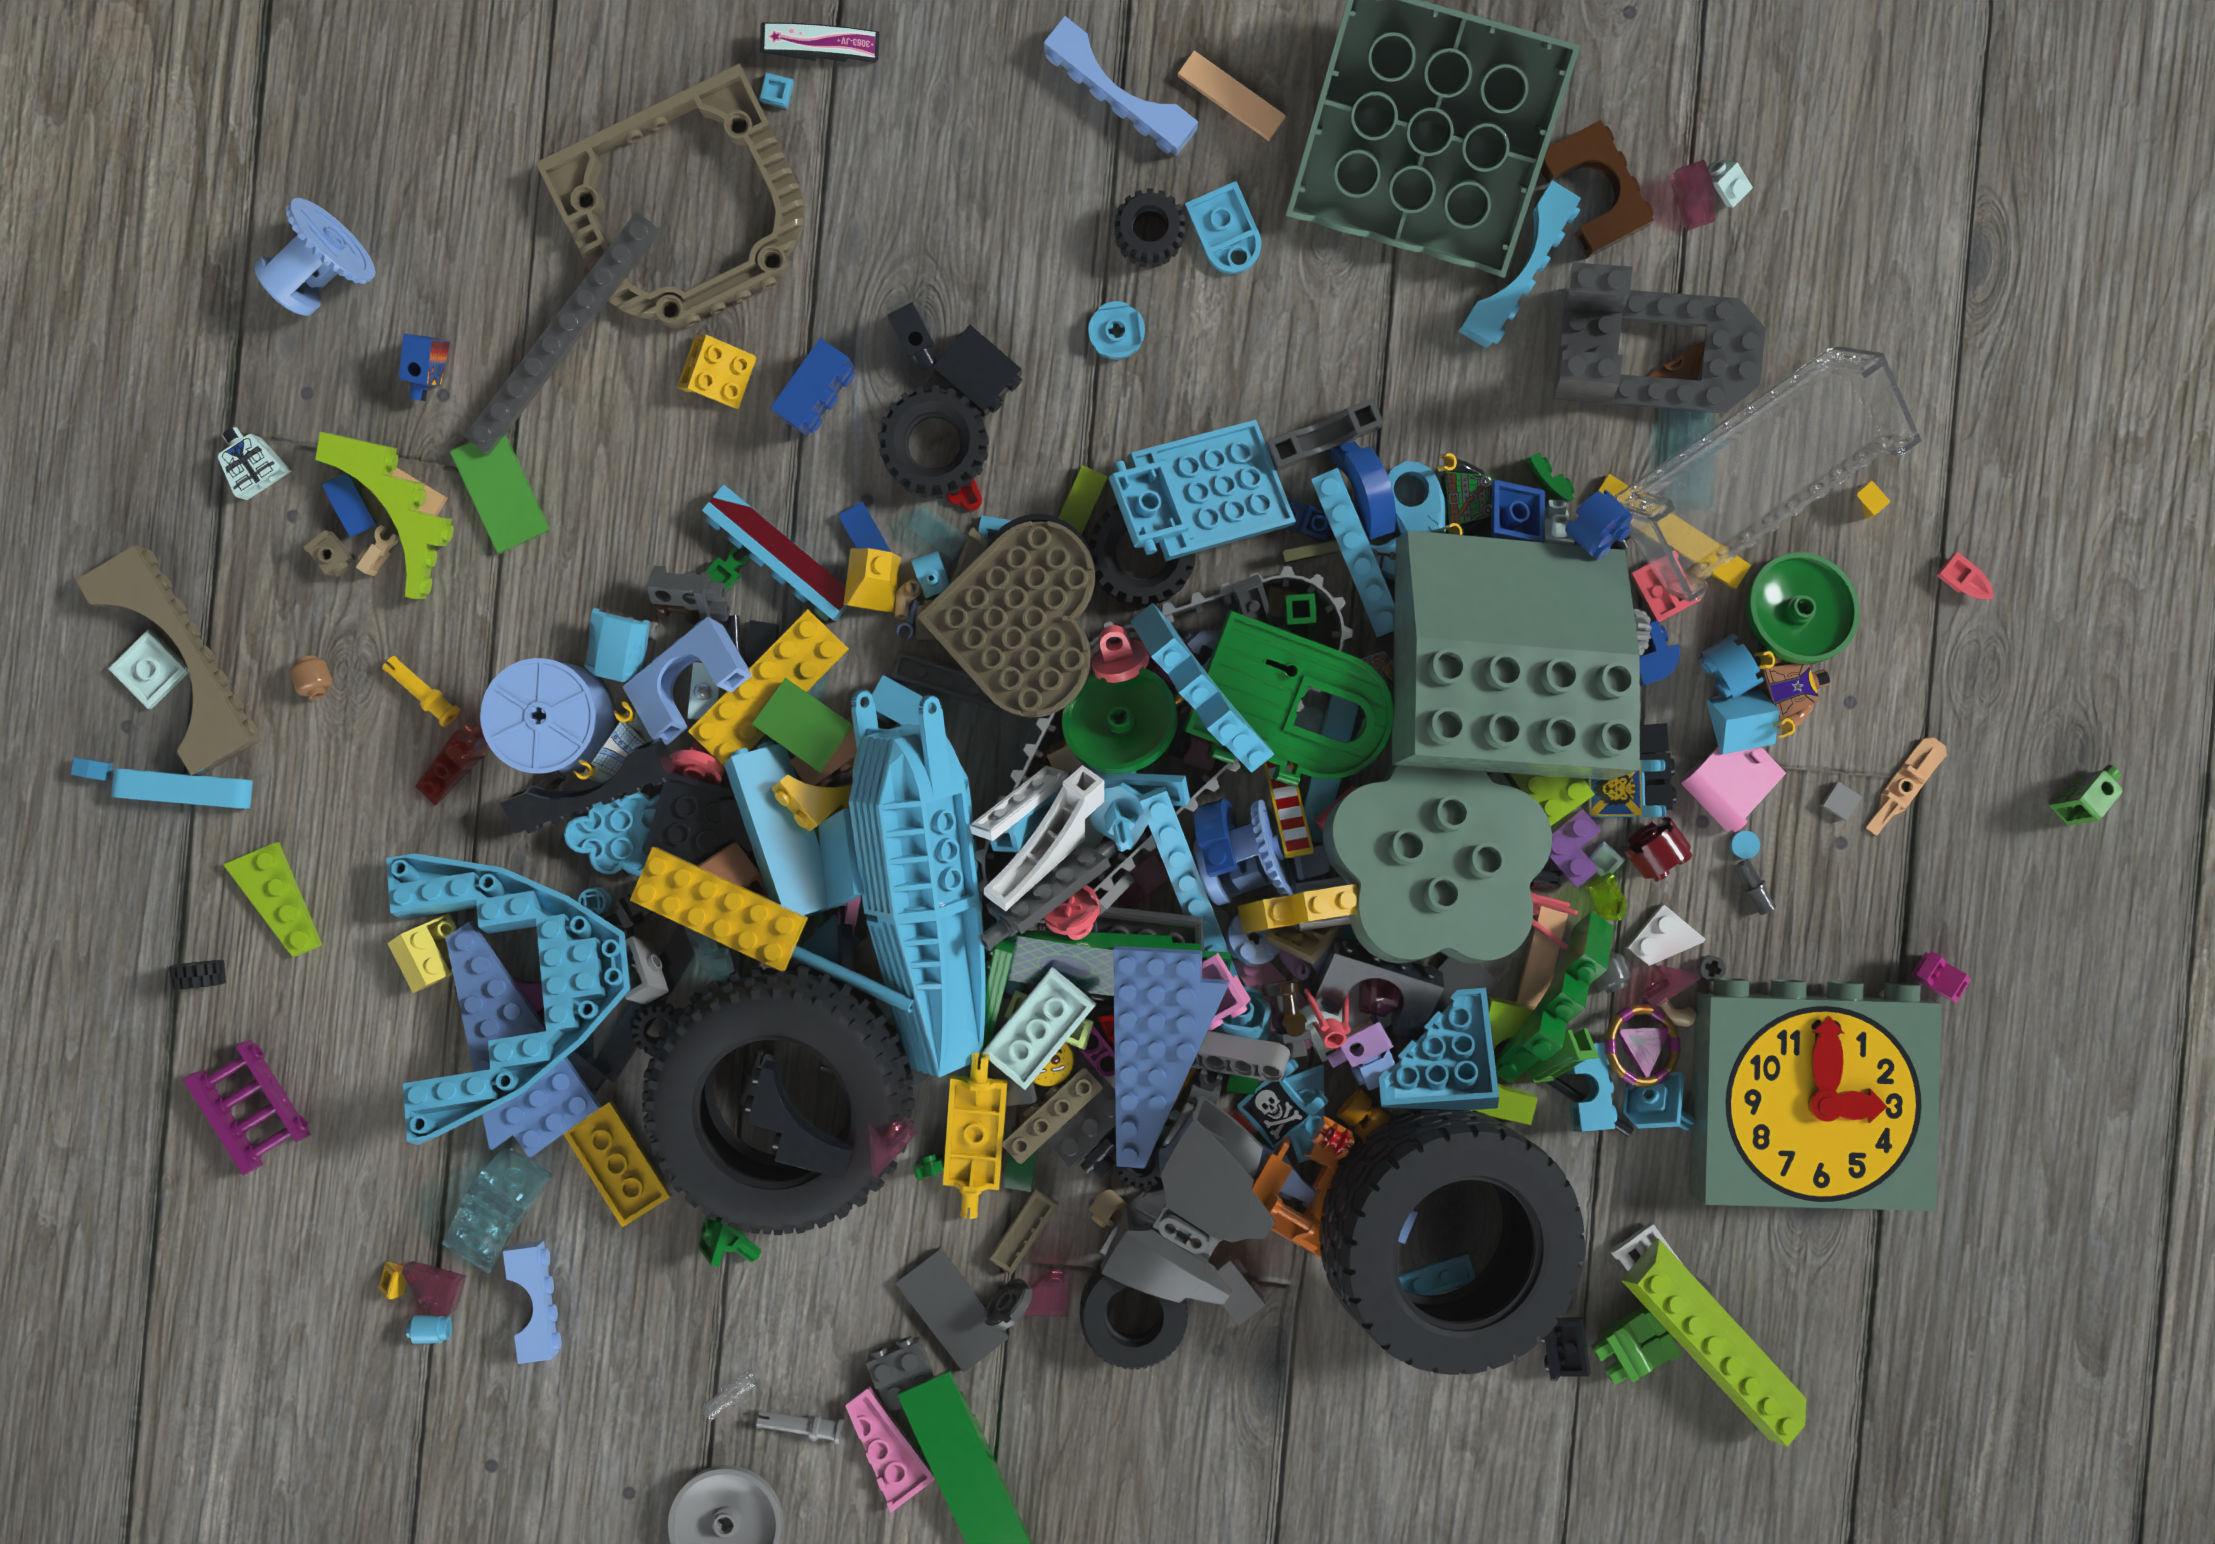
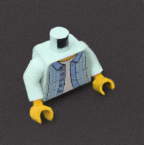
[573,702,655,784]

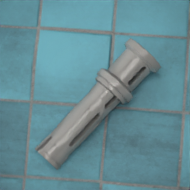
[756,1410,844,1445]

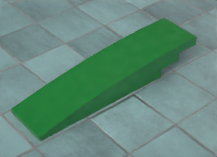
[897,1369,1032,1544]

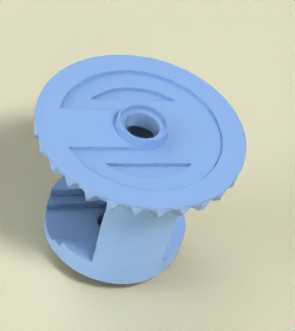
[254,198,376,316]
[1193,799,1296,906]

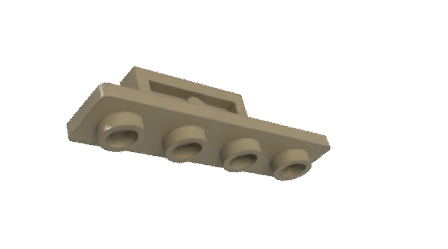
[1002,1067,1103,1164]

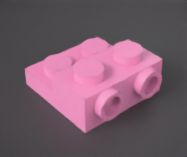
[1202,953,1251,1031]

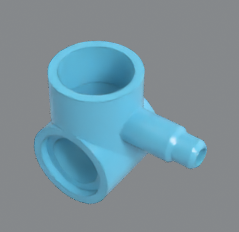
[911,550,950,600]

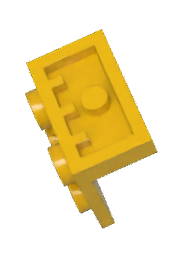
[676,335,756,409]

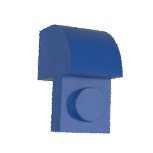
[1640,621,1680,686]

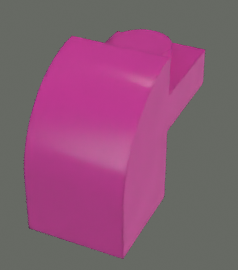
[1910,951,1971,1004]

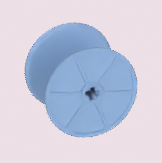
[480,658,616,774]

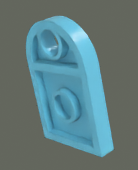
[1184,181,1261,274]

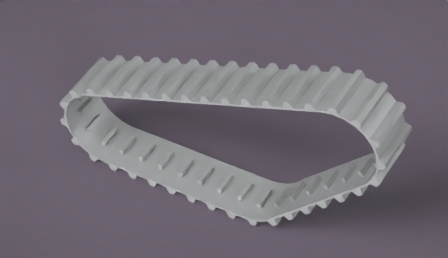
[974,566,1353,931]

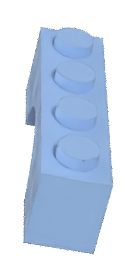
[503,1241,562,1364]

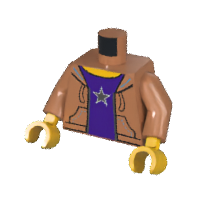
[1754,651,1830,738]

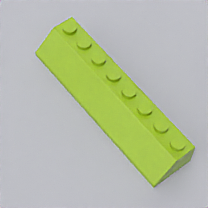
[1621,1238,1807,1447]

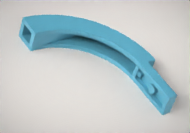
[990,770,1190,853]

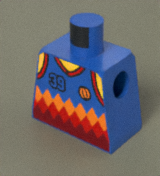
[399,333,450,401]

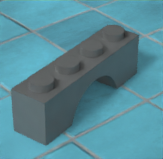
[1266,397,1384,472]

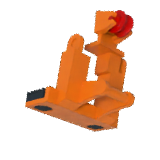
[1252,1116,1355,1257]

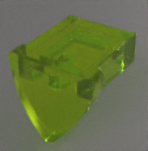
[1585,872,1628,921]

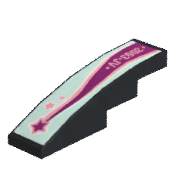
[760,22,879,63]

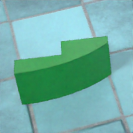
[1525,452,1574,503]

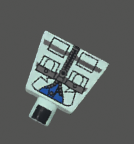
[218,427,291,500]

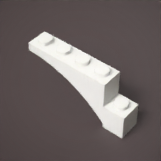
[984,765,1104,911]

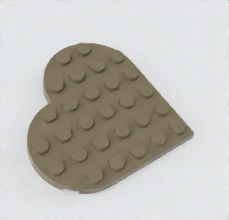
[917,521,1095,717]

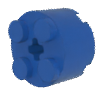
[1565,490,1633,559]

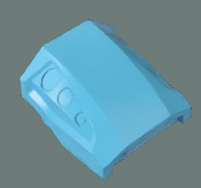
[584,608,650,682]

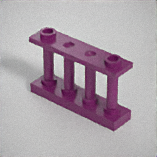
[183,1040,311,1176]

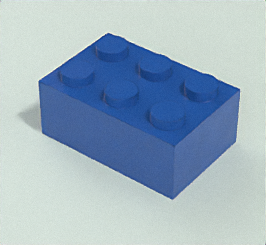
[771,338,855,437]

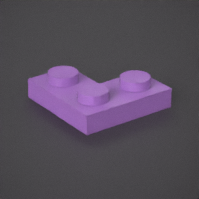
[1549,809,1601,889]

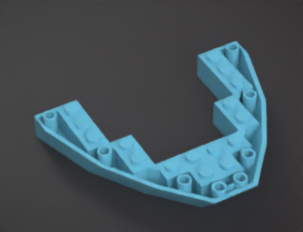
[386,853,630,1145]

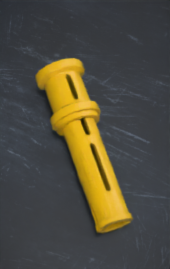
[382,656,461,727]

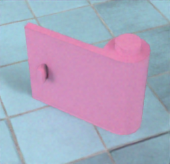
[1680,746,1786,832]

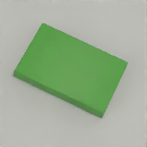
[752,678,854,773]

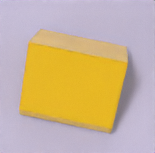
[378,1262,409,1299]

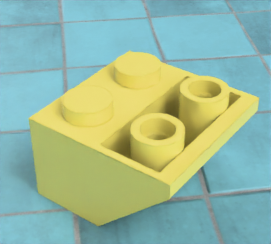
[387,913,457,993]

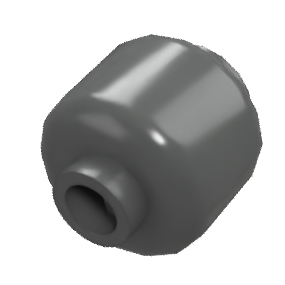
[1594,952,1631,993]

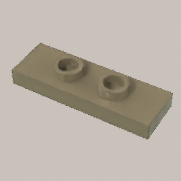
[988,1187,1059,1275]

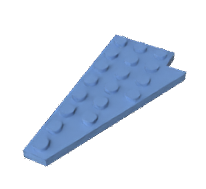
[446,921,602,1158]
[1113,946,1229,1168]

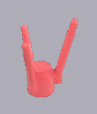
[1530,892,1578,950]
[1304,988,1351,1049]

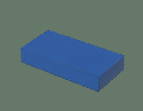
[838,501,891,552]

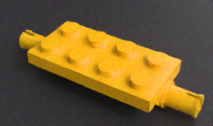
[943,1052,1008,1219]

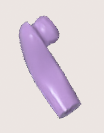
[1278,950,1311,980]

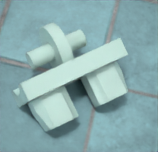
[1545,500,1574,545]

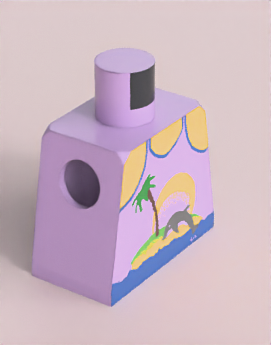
[1325,1014,1393,1068]

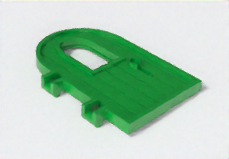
[1183,610,1394,787]

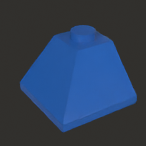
[1491,480,1545,543]

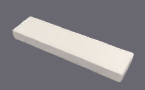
[969,766,1069,841]

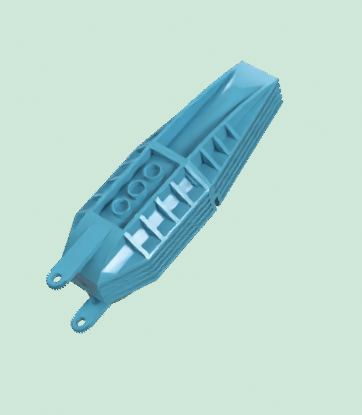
[849,690,985,1077]

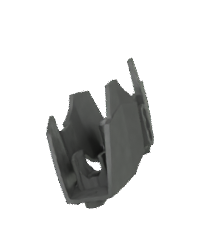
[1098,1095,1275,1305]

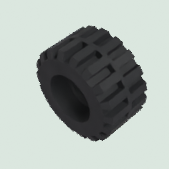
[1115,188,1186,268]

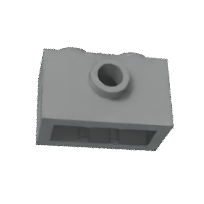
[625,936,669,1005]

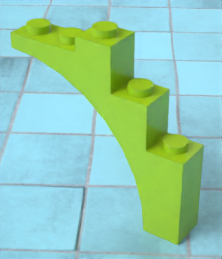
[315,432,454,599]

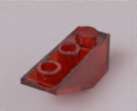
[415,721,490,806]

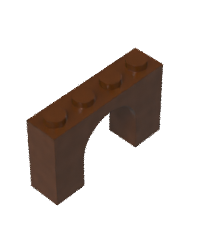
[1540,120,1654,259]

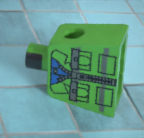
[2049,765,2123,826]

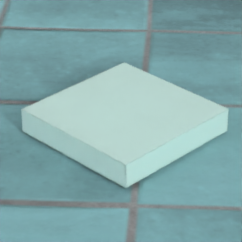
[108,629,189,709]

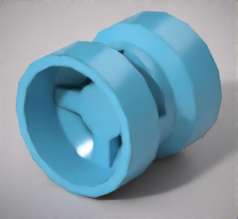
[578,887,612,915]

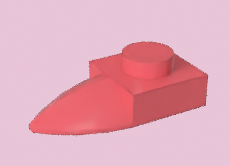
[1936,552,1994,599]

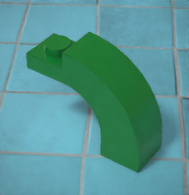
[1282,593,1317,641]

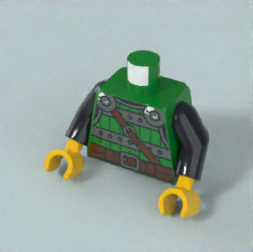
[1437,453,1492,536]

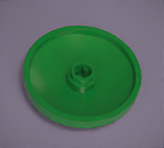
[1746,552,1860,664]
[1062,667,1178,774]

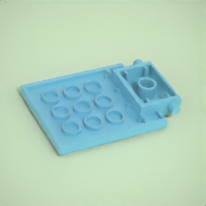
[1109,420,1296,561]

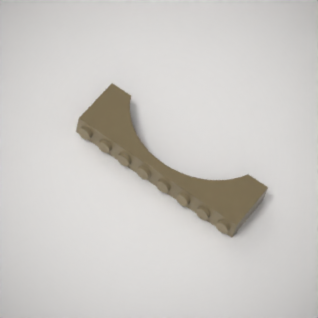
[75,545,261,775]

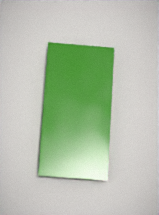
[450,434,551,554]

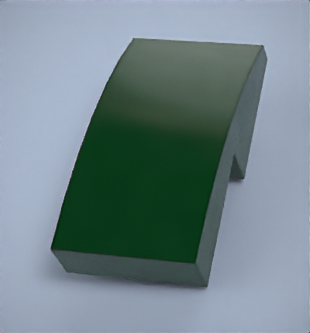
[1003,1127,1038,1192]

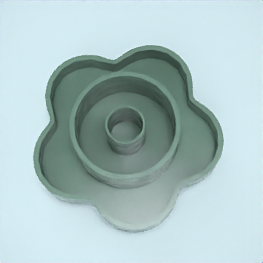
[1323,764,1552,964]

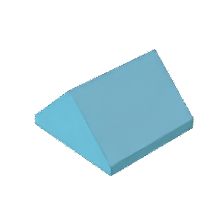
[1706,690,1780,755]

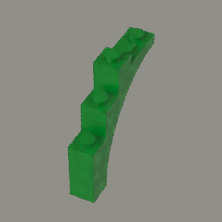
[1494,911,1614,1084]

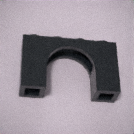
[1311,938,1444,1041]

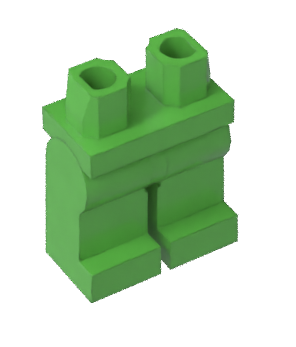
[1591,1305,1683,1384]

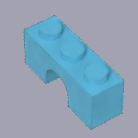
[1566,1043,1617,1132]

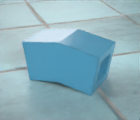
[71,757,113,781]

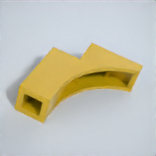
[771,775,852,832]
[1237,884,1358,934]

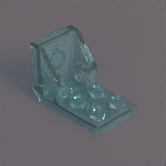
[442,1145,553,1274]

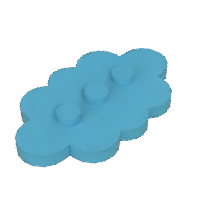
[564,792,660,876]

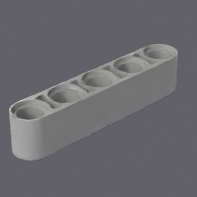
[1191,1031,1290,1082]

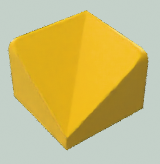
[1856,481,1890,519]

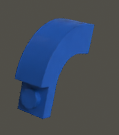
[1329,441,1396,539]
[1194,798,1238,877]

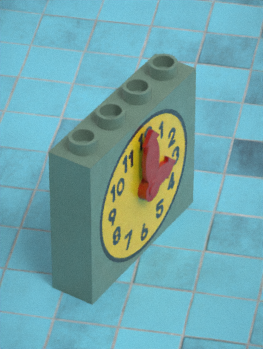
[1690,978,1942,1211]

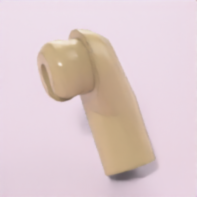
[895,579,921,620]
[1654,996,1697,1027]

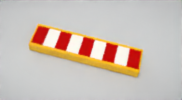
[1263,760,1313,859]

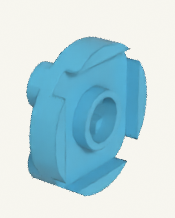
[1088,301,1145,360]

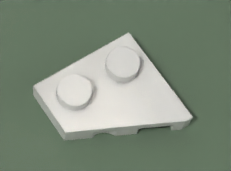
[1626,904,1706,966]

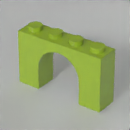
[1470,996,1538,1125]

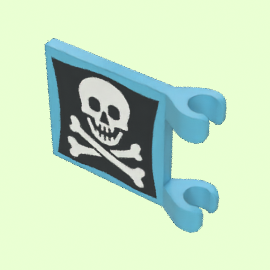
[1237,1058,1328,1149]

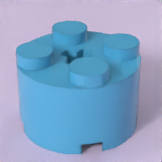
[1699,633,1764,700]

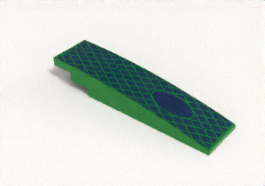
[1003,930,1232,996]

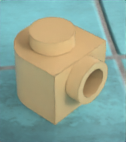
[1088,1190,1128,1228]

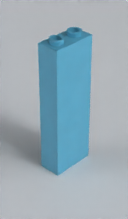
[724,741,832,917]

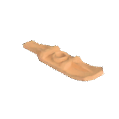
[1865,737,1947,836]

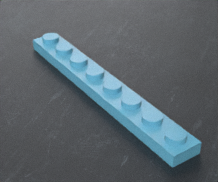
[1138,786,1240,980]

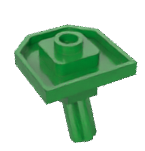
[698,1215,762,1267]

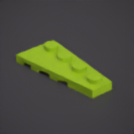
[223,842,323,957]

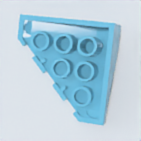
[1379,988,1499,1110]

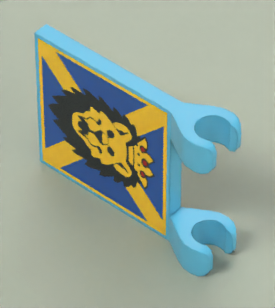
[1588,760,1666,817]

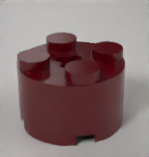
[1623,817,1693,882]

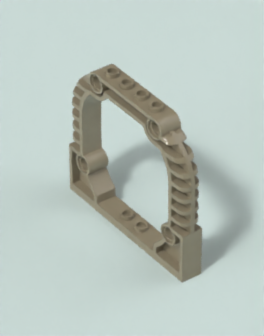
[535,63,805,329]

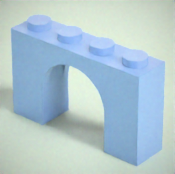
[622,617,752,745]

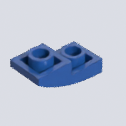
[322,472,377,537]
[1284,498,1331,542]

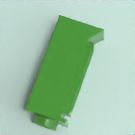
[1527,1028,1599,1083]

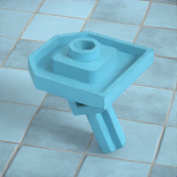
[1090,782,1148,852]
[1623,1072,1695,1130]

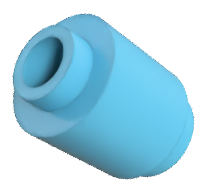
[406,1314,452,1344]

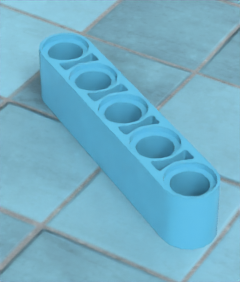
[111,768,253,809]

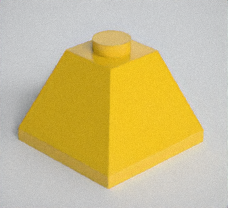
[844,548,901,613]

